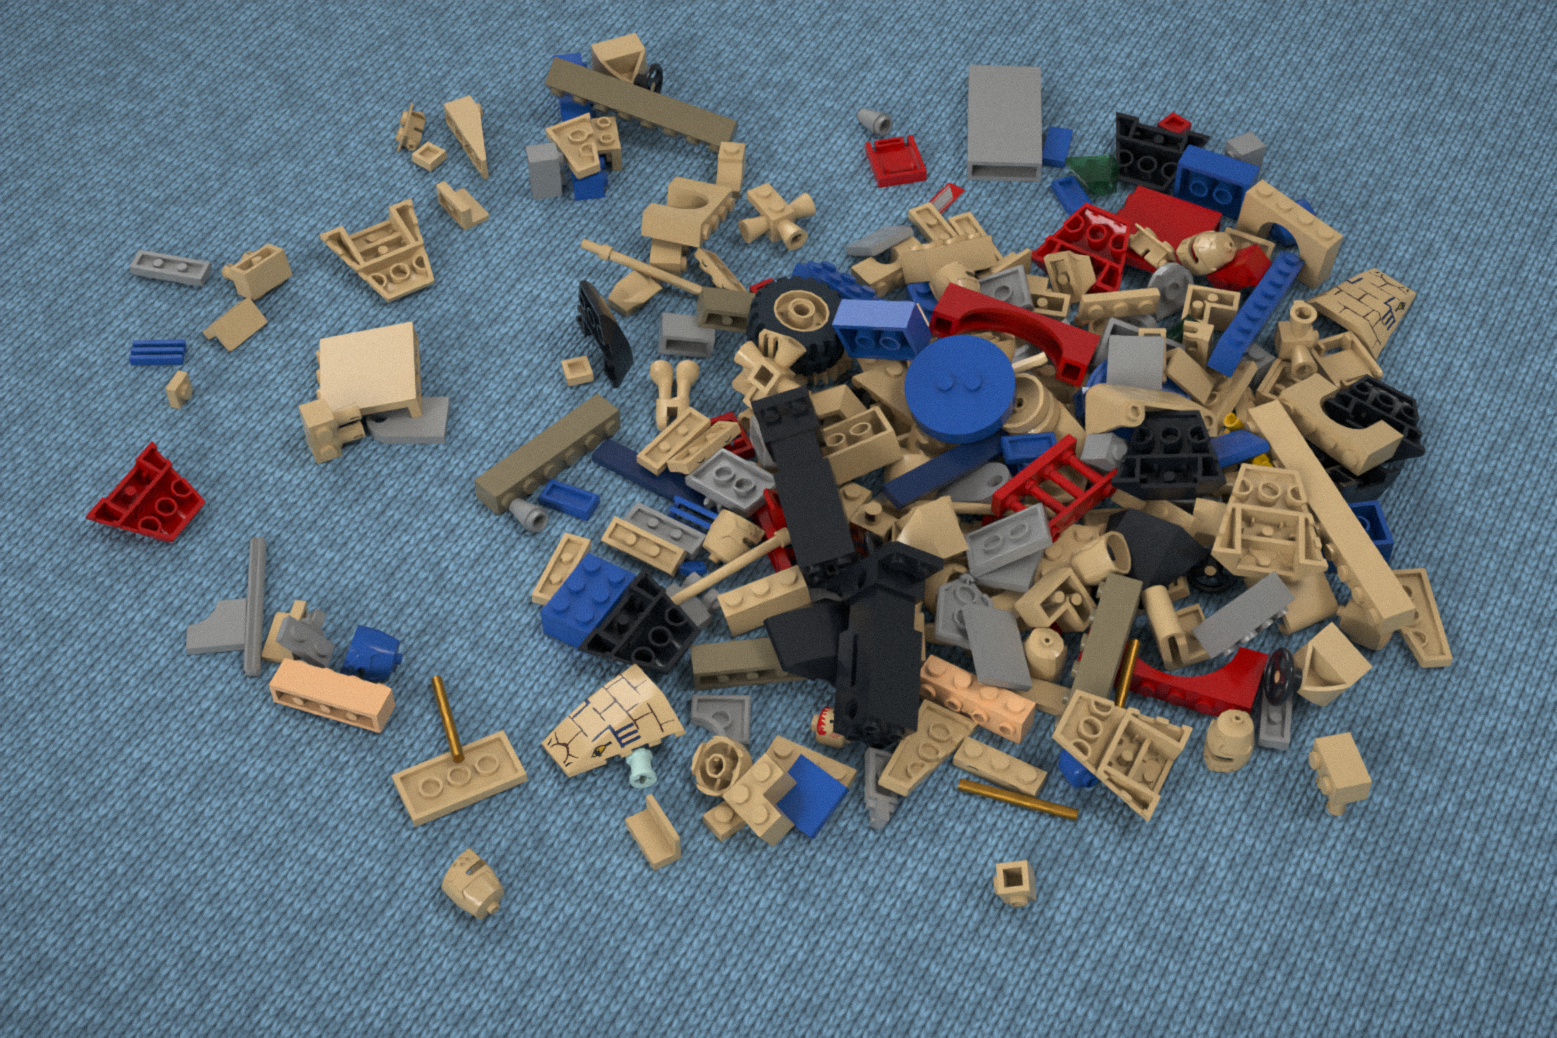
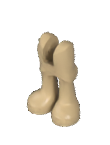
[649,360,700,431]

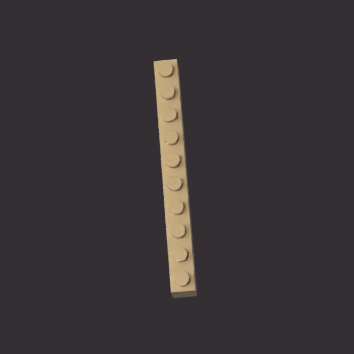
[1244,400,1416,636]

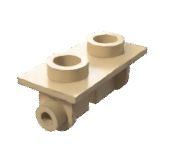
[395,103,426,152]
[1128,223,1177,270]

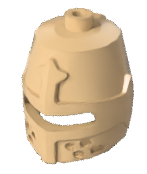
[1176,230,1236,276]
[929,261,981,302]
[703,509,766,564]
[1072,531,1131,587]
[1336,597,1394,650]
[1022,627,1068,683]
[1203,709,1255,773]
[441,848,505,920]

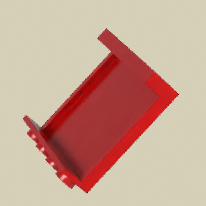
[1116,185,1223,277]

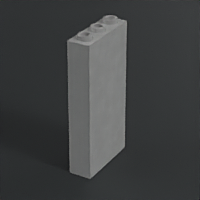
[966,65,1042,182]

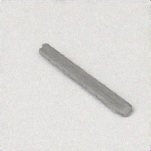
[243,536,266,677]

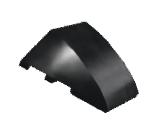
[1116,112,1210,193]
[576,280,633,389]
[1324,374,1425,463]
[1111,410,1227,501]
[1304,438,1401,503]
[1092,507,1210,610]
[578,566,701,675]
[763,598,850,688]

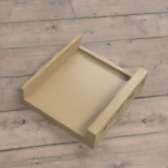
[316,321,423,418]

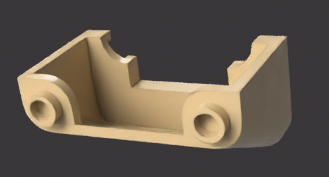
[1085,383,1217,440]

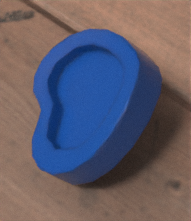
[679,560,707,576]

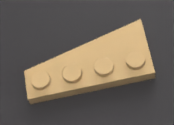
[878,699,979,797]

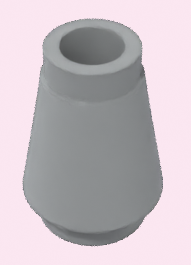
[857,108,893,136]
[509,498,549,532]

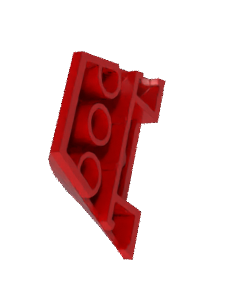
[1031,202,1132,294]
[86,441,206,543]

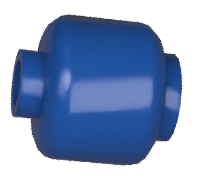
[1058,749,1100,788]

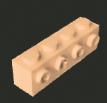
[919,654,1036,745]
[269,658,396,733]

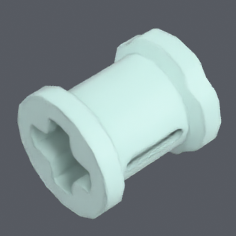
[626,748,657,788]

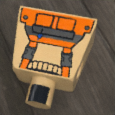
[849,502,897,558]

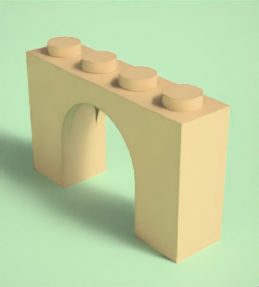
[641,176,735,248]
[1235,179,1343,290]
[1278,373,1403,476]

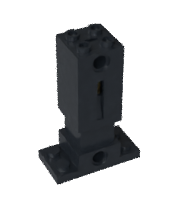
[751,385,860,586]
[827,541,944,749]

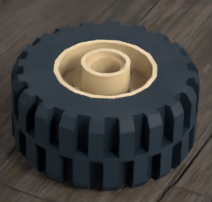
[746,276,845,377]

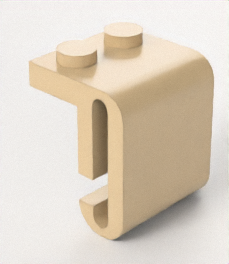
[1243,572,1339,636]
[1141,585,1219,671]

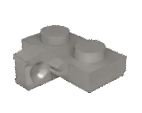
[276,608,335,668]

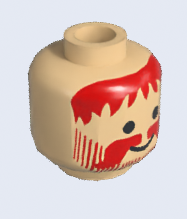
[811,707,852,749]

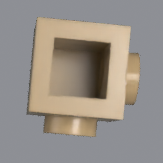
[993,860,1037,907]

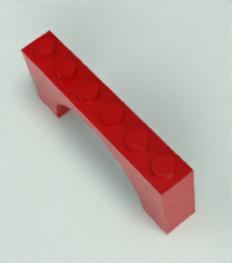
[928,283,1101,388]
[1078,625,1269,717]

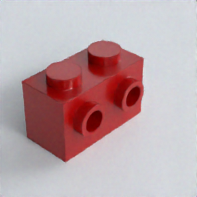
[1206,244,1272,292]

